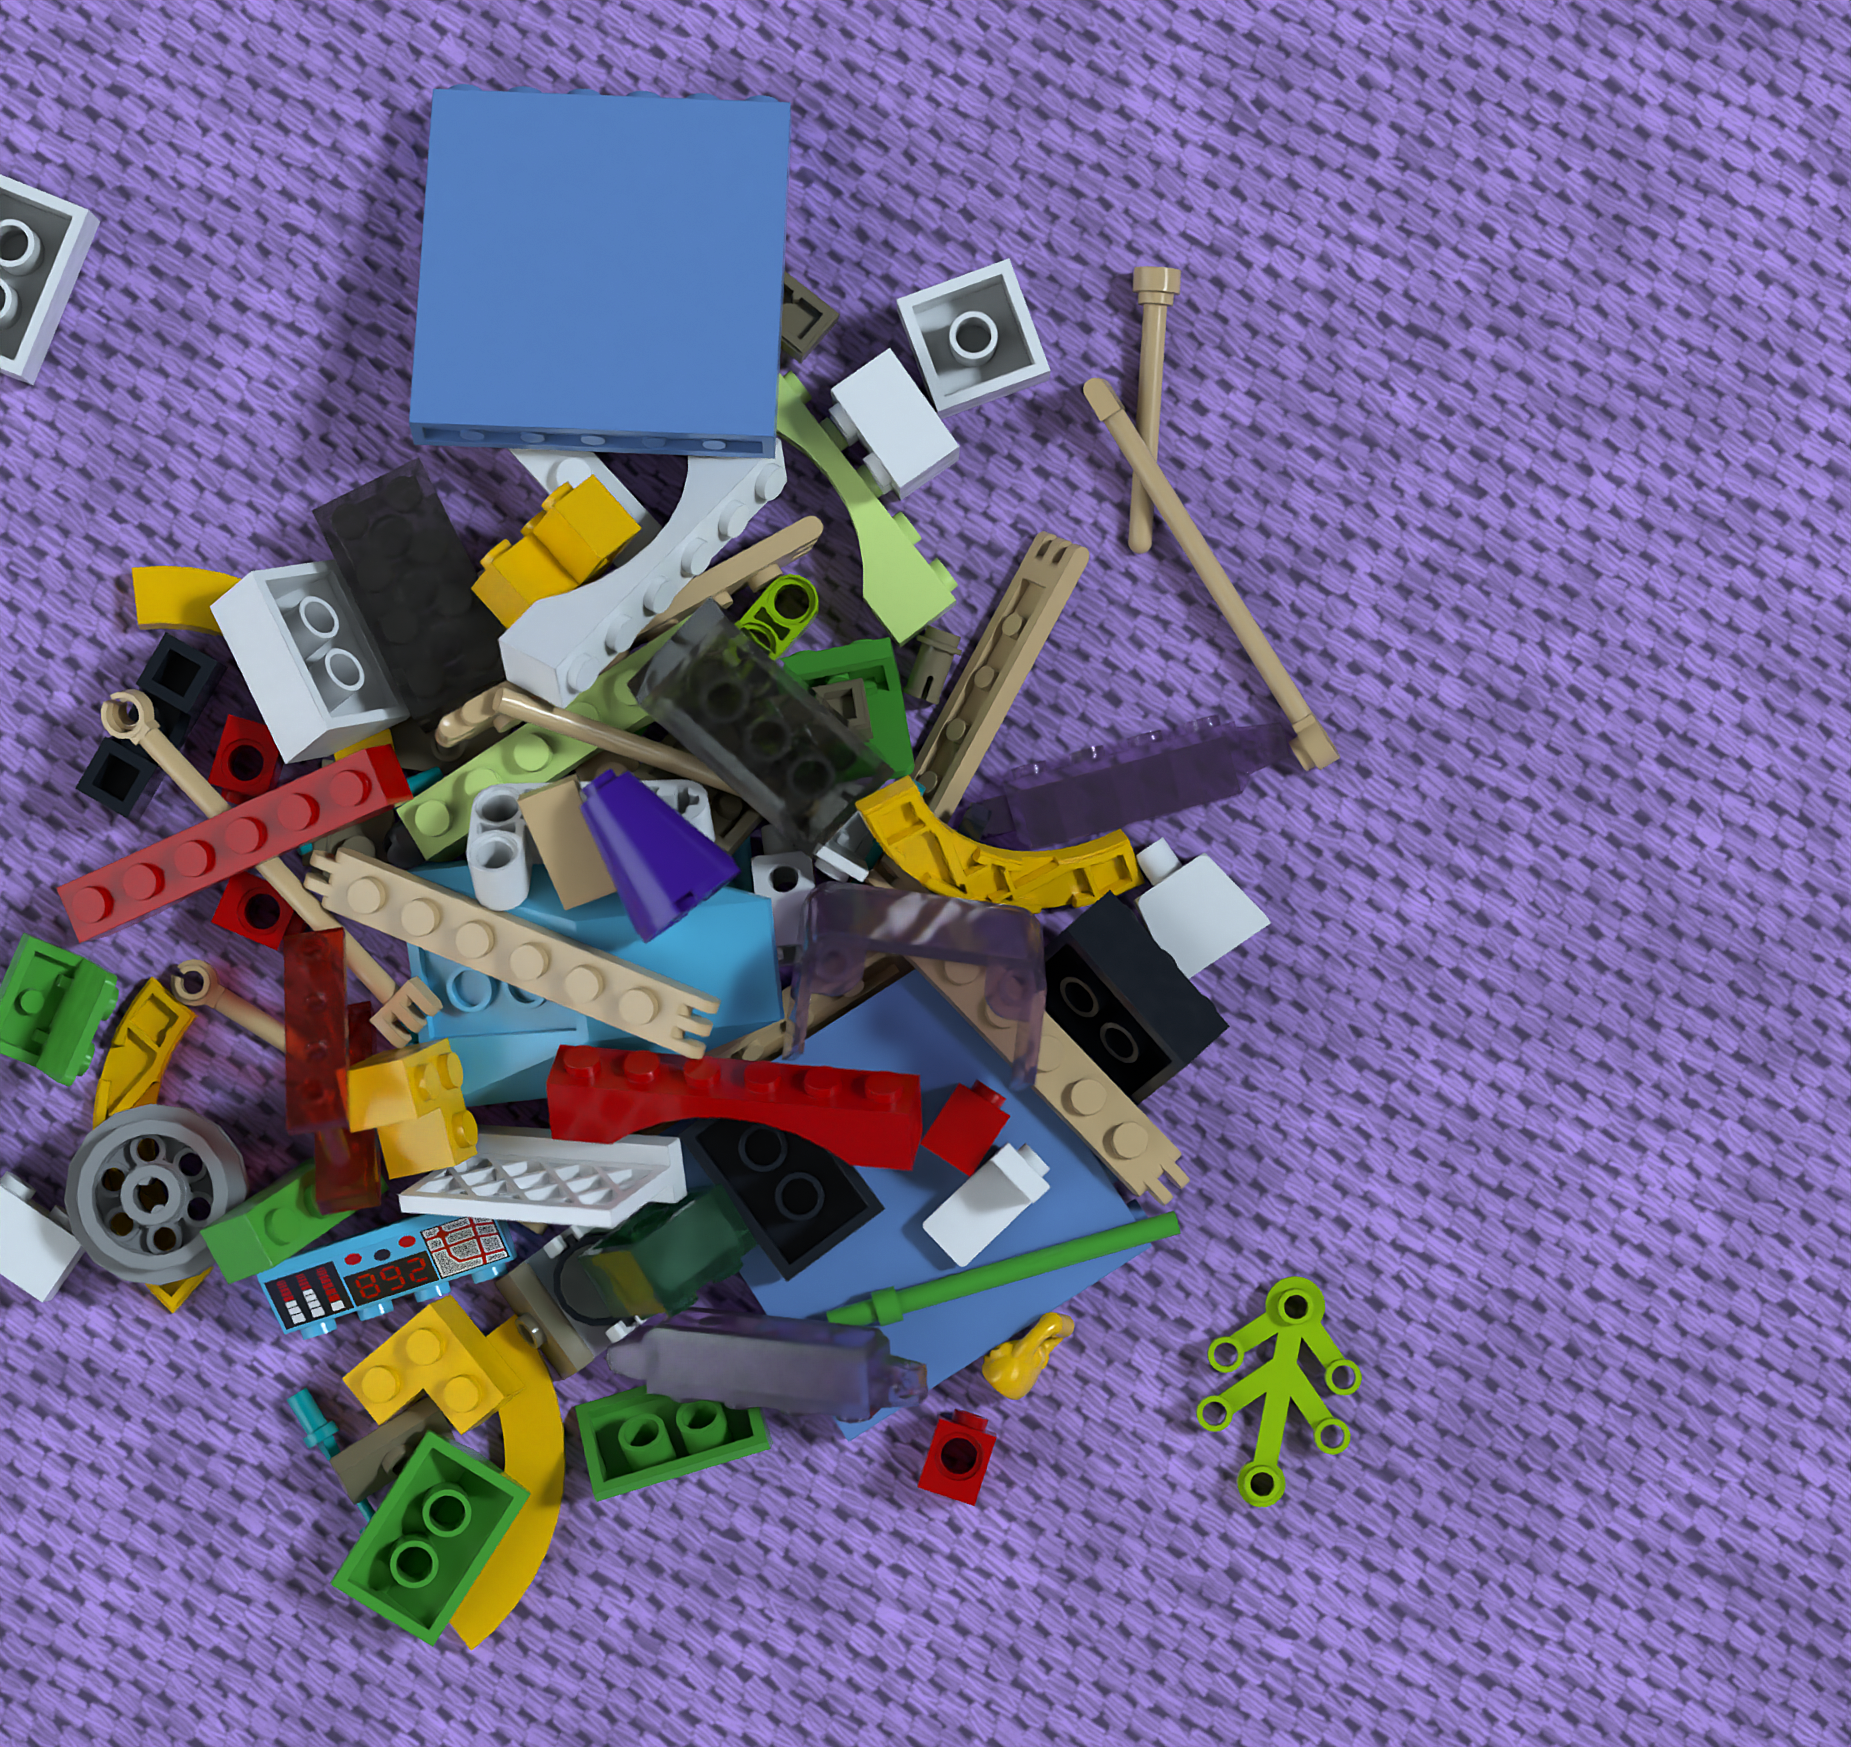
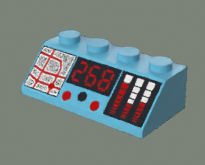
[256,1213,518,1340]

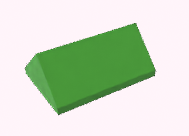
[575,1354,773,1502]
[330,1429,531,1647]

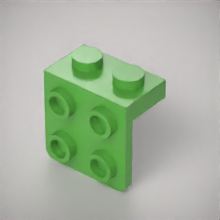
[772,637,915,795]
[0,932,119,1087]

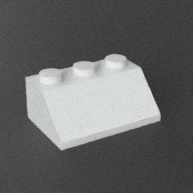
[210,559,412,764]

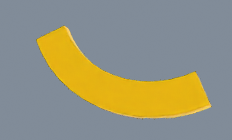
[131,566,395,762]
[855,775,1145,914]
[92,976,214,1313]
[449,1314,566,1651]

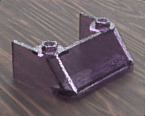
[782,881,1047,1092]

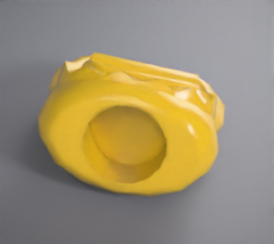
[982,1312,1074,1400]

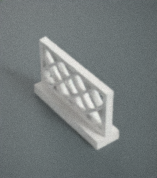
[399,1124,687,1228]

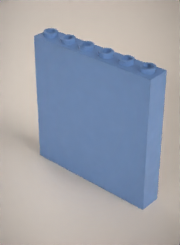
[409,84,792,459]
[657,969,1152,1442]

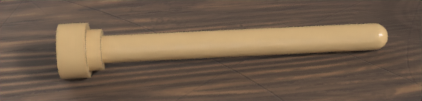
[1128,266,1181,554]

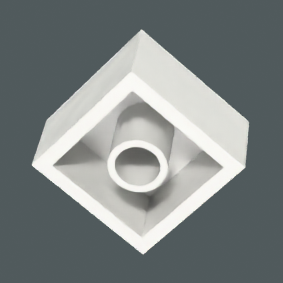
[896,259,1051,419]
[828,348,959,501]

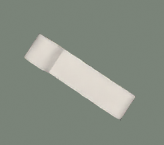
[466,780,715,911]

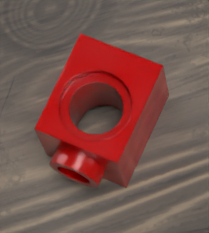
[208,714,284,805]
[211,871,308,952]
[920,1079,1010,1177]
[917,1408,997,1506]

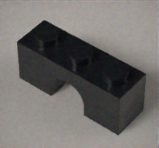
[75,632,228,822]

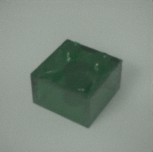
[577,1183,758,1320]

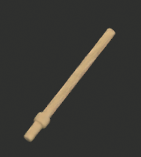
[492,687,826,824]

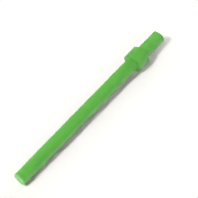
[826,1211,1181,1335]

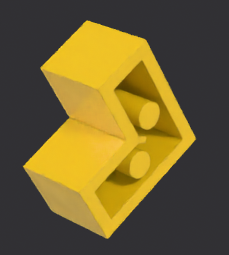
[471,474,642,629]
[336,1037,478,1179]
[342,1294,525,1435]

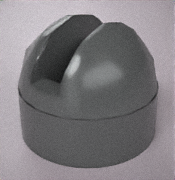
[382,819,426,869]

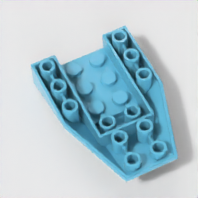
[406,860,785,1107]

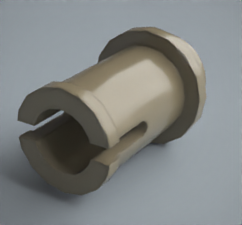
[902,625,962,705]

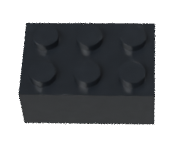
[1014,890,1230,1106]
[678,1062,885,1282]

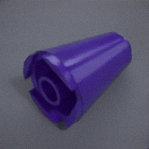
[579,768,741,943]

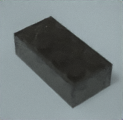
[312,457,507,734]
[626,596,895,859]

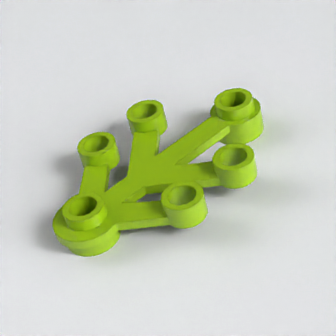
[1196,1276,1362,1507]

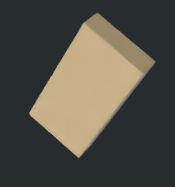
[517,774,617,911]

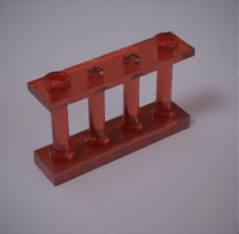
[284,927,382,1215]

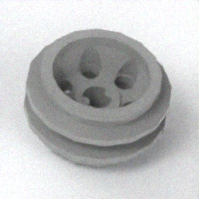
[64,1104,251,1285]

